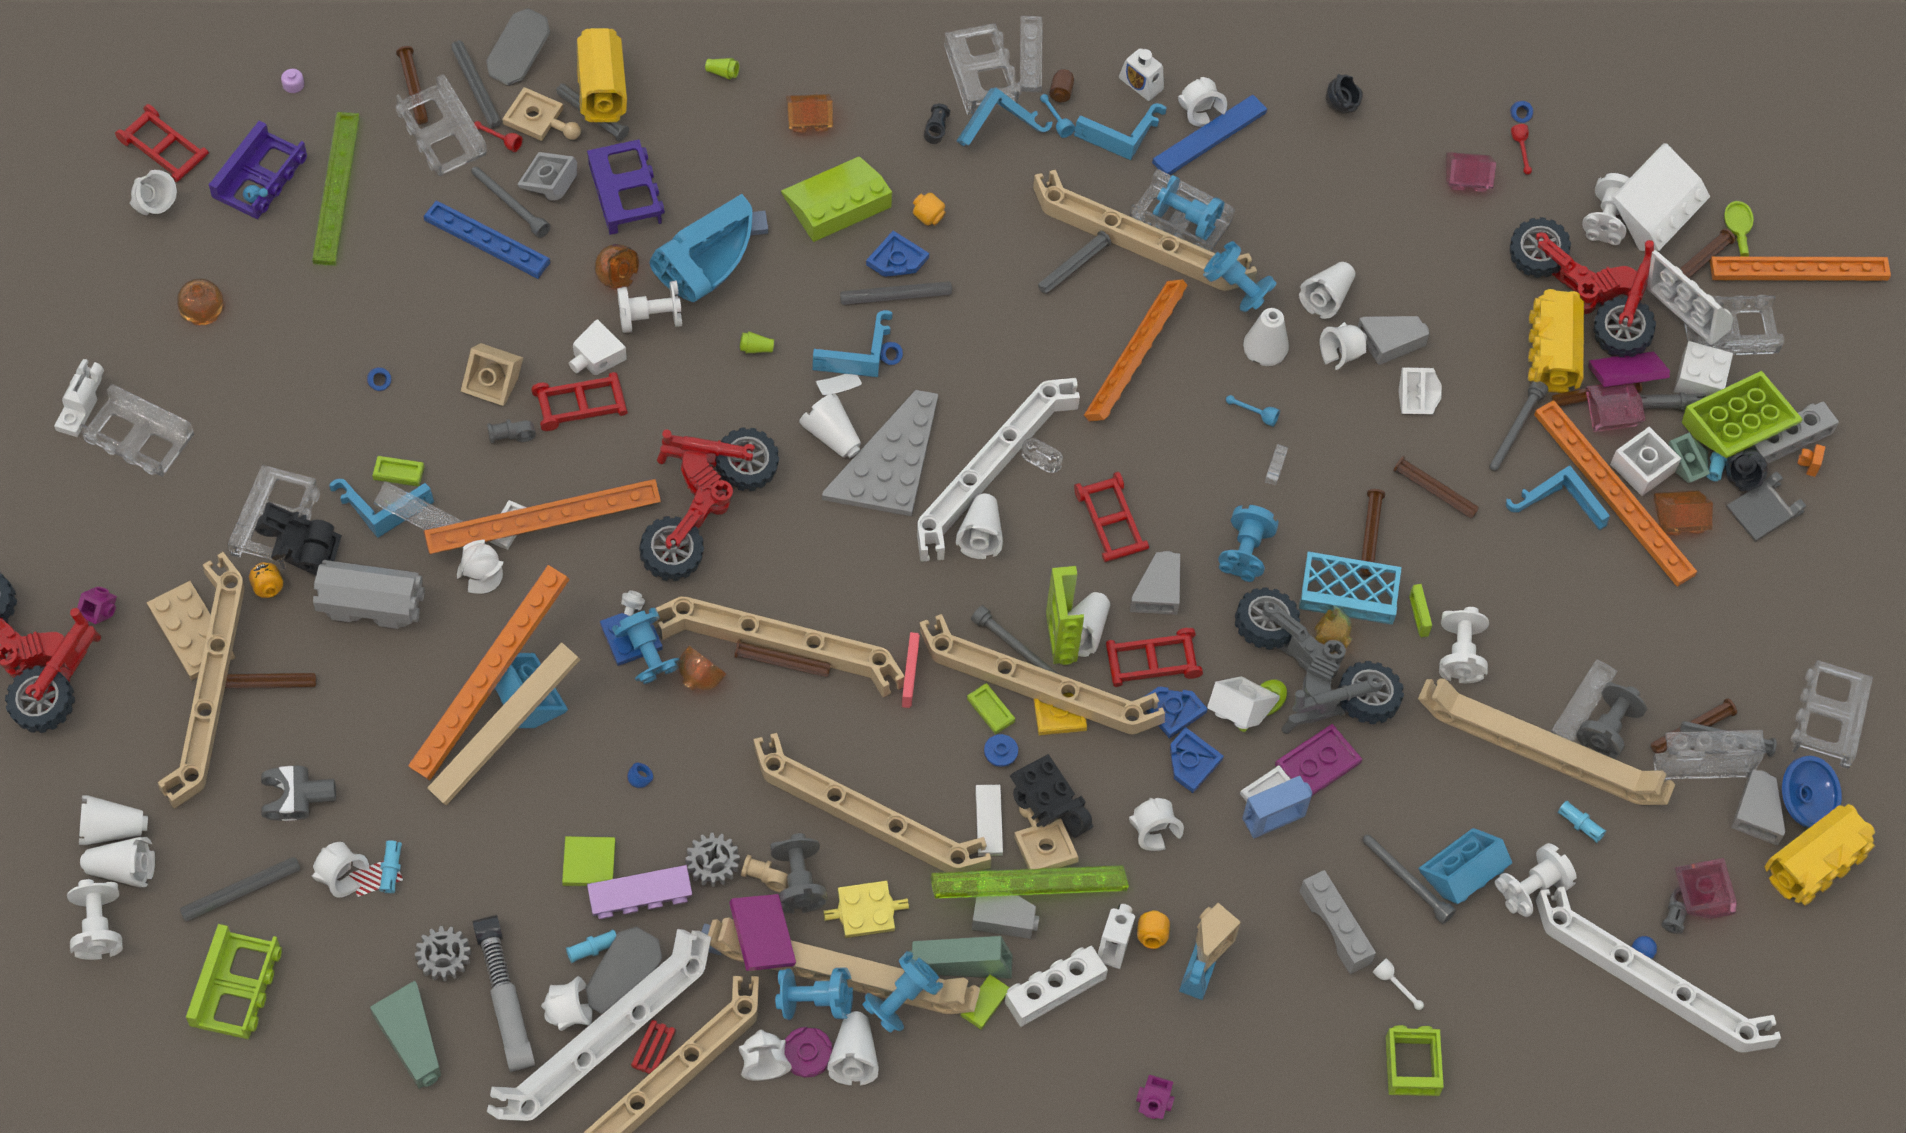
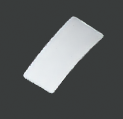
[816,374,862,395]

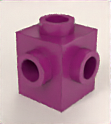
[77,587,117,624]
[1136,1075,1175,1119]

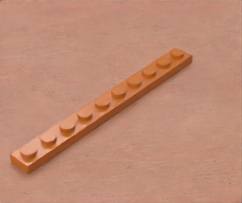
[1534,400,1697,587]
[424,479,661,555]
[408,565,570,780]

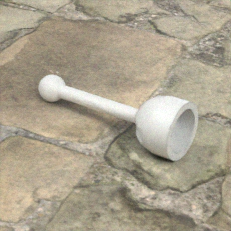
[1373,958,1424,1010]

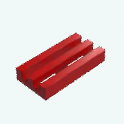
[631,1020,676,1074]

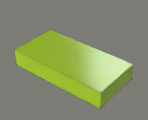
[372,456,425,487]
[1409,584,1432,638]
[967,683,1015,735]
[961,975,1010,1030]

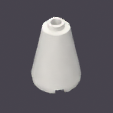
[1299,262,1355,319]
[1243,308,1289,366]
[799,393,861,458]
[956,493,1003,559]
[1053,592,1110,657]
[79,795,148,845]
[80,837,155,887]
[827,1011,879,1085]

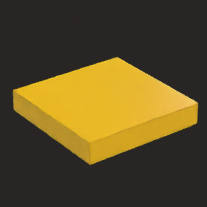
[1033,692,1087,735]

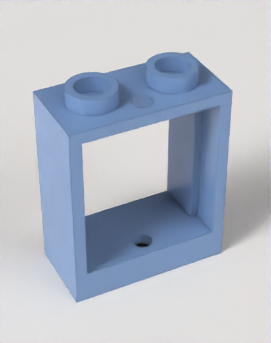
[1242,776,1312,838]

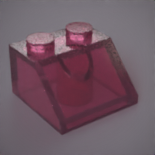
[1446,152,1496,192]
[1586,383,1646,432]
[1675,858,1737,919]

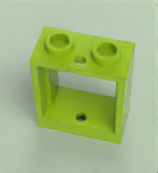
[1386,1025,1444,1096]

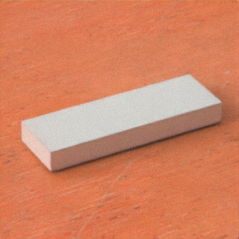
[975,785,1003,856]

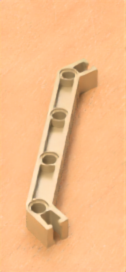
[1033,170,1257,291]
[158,552,244,809]
[653,597,905,697]
[919,614,1165,734]
[1418,679,1675,805]
[753,733,991,877]
[708,918,980,1014]
[584,976,759,1133]

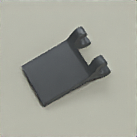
[1726,472,1806,542]

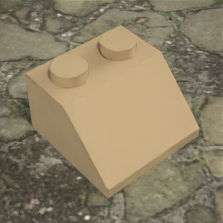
[461,343,523,406]
[1196,903,1241,973]

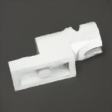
[54,359,104,437]

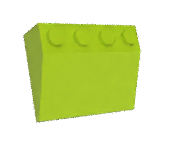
[781,156,892,242]
[1682,371,1803,458]

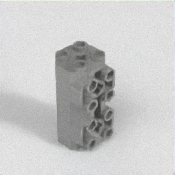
[313,560,425,629]

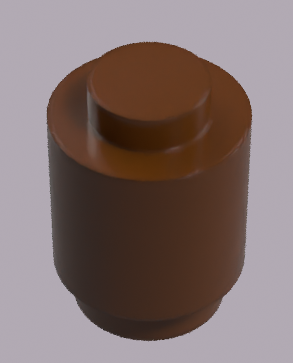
[1049,69,1074,102]

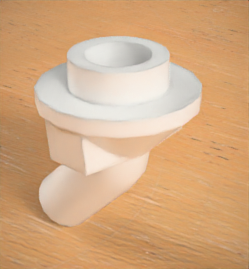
[621,590,645,616]

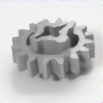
[686,833,740,887]
[415,926,471,982]

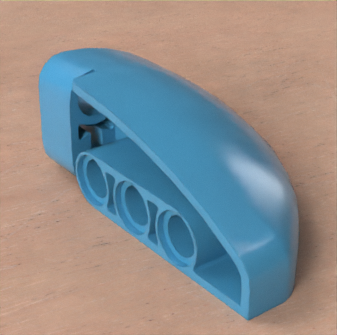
[649,194,752,302]

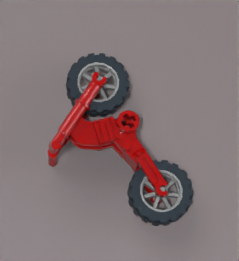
[1510,217,1656,358]
[639,427,779,581]
[0,573,101,733]

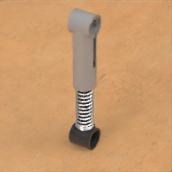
[472,915,535,1072]

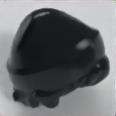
[1325,74,1363,113]
[1726,448,1768,491]

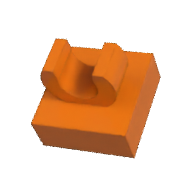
[1797,444,1825,477]

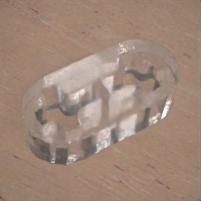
[1022,438,1063,473]
[1265,444,1289,486]

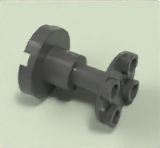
[1576,682,1647,759]
[770,833,828,913]

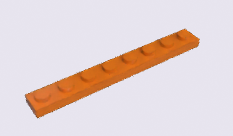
[1710,257,1891,281]
[1084,279,1188,421]

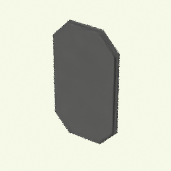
[486,8,550,86]
[586,926,662,1014]

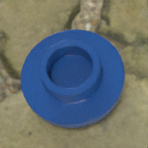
[984,734,1018,767]

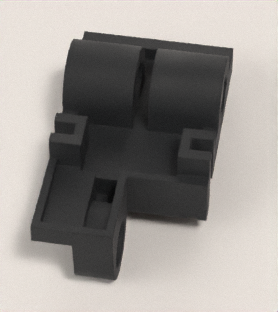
[255,502,342,575]
[1010,754,1094,838]

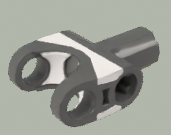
[261,766,336,821]

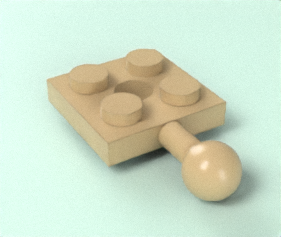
[502,87,581,141]
[1014,806,1078,876]

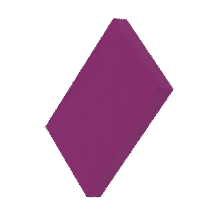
[1588,351,1670,387]
[1275,724,1363,796]
[729,894,796,971]

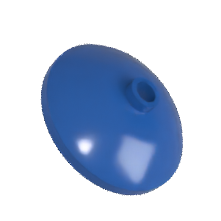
[1782,756,1842,828]

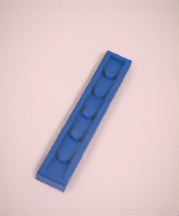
[1152,95,1267,178]
[424,200,550,279]

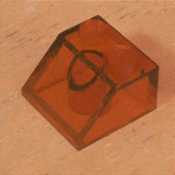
[786,94,833,132]
[1654,490,1713,535]

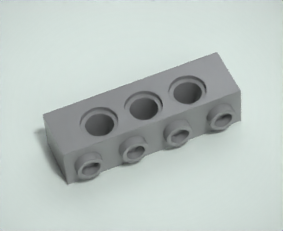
[1749,401,1839,464]

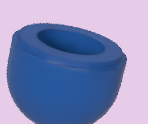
[1510,101,1533,123]
[880,342,903,365]
[367,367,391,391]
[627,763,653,788]
[1631,936,1657,959]

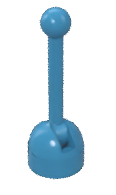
[1040,94,1075,138]
[243,185,268,203]
[1226,395,1280,427]

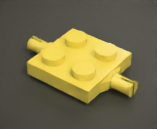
[823,881,909,938]

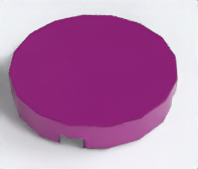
[785,1027,832,1078]

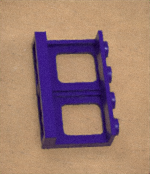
[209,121,307,219]
[587,139,665,235]

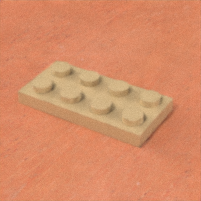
[147,581,235,681]

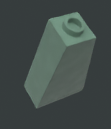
[909,936,1013,979]
[370,981,441,1089]

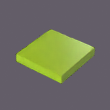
[562,836,616,886]

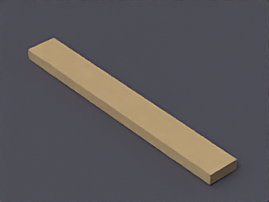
[428,642,581,805]

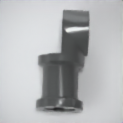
[487,419,536,444]
[1662,886,1694,934]

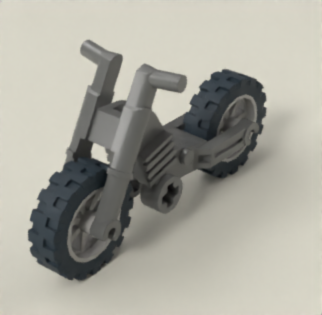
[1235,587,1404,734]

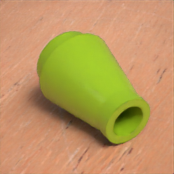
[705,58,739,80]
[740,331,774,354]

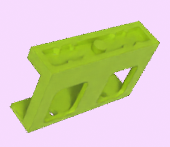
[1046,566,1084,665]
[186,924,282,1039]

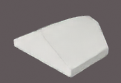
[1399,368,1442,414]

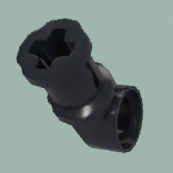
[923,103,950,144]

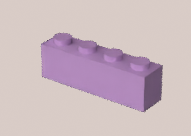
[587,865,692,919]

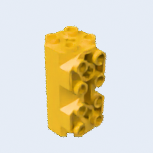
[577,28,627,122]
[1528,289,1584,393]
[1764,804,1875,906]

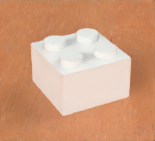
[1674,341,1733,397]
[1610,427,1681,496]

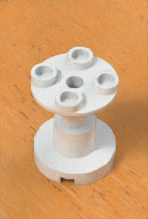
[1582,173,1630,245]
[617,281,682,333]
[1439,607,1489,683]
[1495,843,1577,917]
[67,879,123,960]

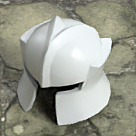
[1178,77,1227,127]
[130,170,177,216]
[1320,322,1367,370]
[457,540,503,594]
[1129,798,1184,851]
[312,842,369,898]
[541,976,593,1031]
[739,1030,792,1081]

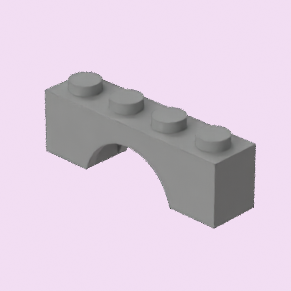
[1299,870,1376,974]

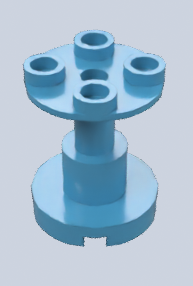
[1153,175,1225,241]
[1203,241,1276,312]
[1218,505,1279,582]
[612,608,680,684]
[863,951,943,1032]
[775,967,853,1020]

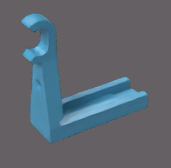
[957,88,1052,146]
[1074,103,1167,160]
[812,310,893,377]
[1506,466,1610,530]
[329,479,434,538]
[1179,944,1217,1000]

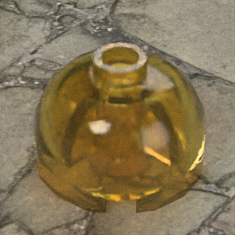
[1313,605,1353,653]

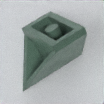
[1668,432,1710,483]

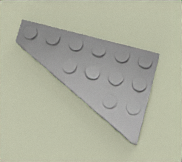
[822,390,938,516]

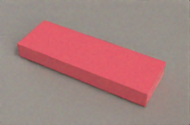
[902,632,920,708]

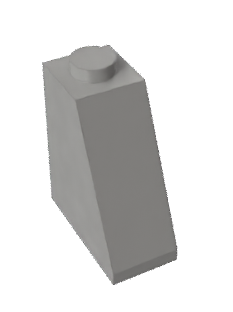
[1357,316,1429,365]
[1130,551,1180,615]
[1731,769,1785,846]
[972,875,1039,939]

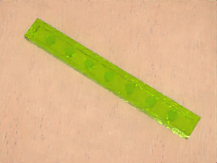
[312,112,360,266]
[930,865,1129,899]

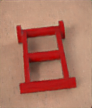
[115,104,209,182]
[531,372,628,431]
[1074,472,1149,562]
[1106,628,1203,687]

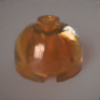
[595,244,639,290]
[177,278,224,325]
[678,646,726,691]

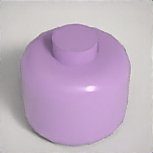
[281,69,304,93]

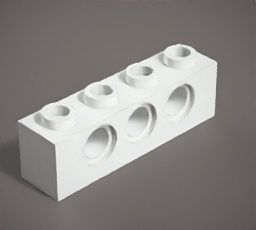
[1005,945,1108,1027]

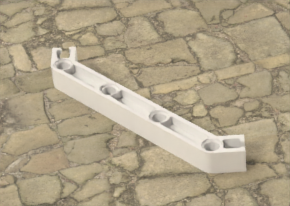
[917,378,1080,562]
[1536,887,1781,1052]
[487,929,711,1121]

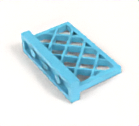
[1299,552,1401,625]

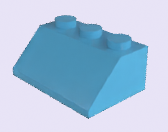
[495,653,568,728]
[1418,828,1512,904]

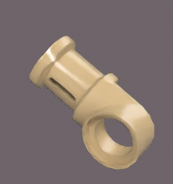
[741,855,788,892]

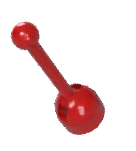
[473,121,523,152]
[1510,124,1532,175]

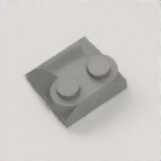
[517,152,577,200]

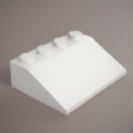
[1612,143,1710,251]
[1647,250,1733,346]

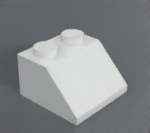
[1207,676,1280,729]

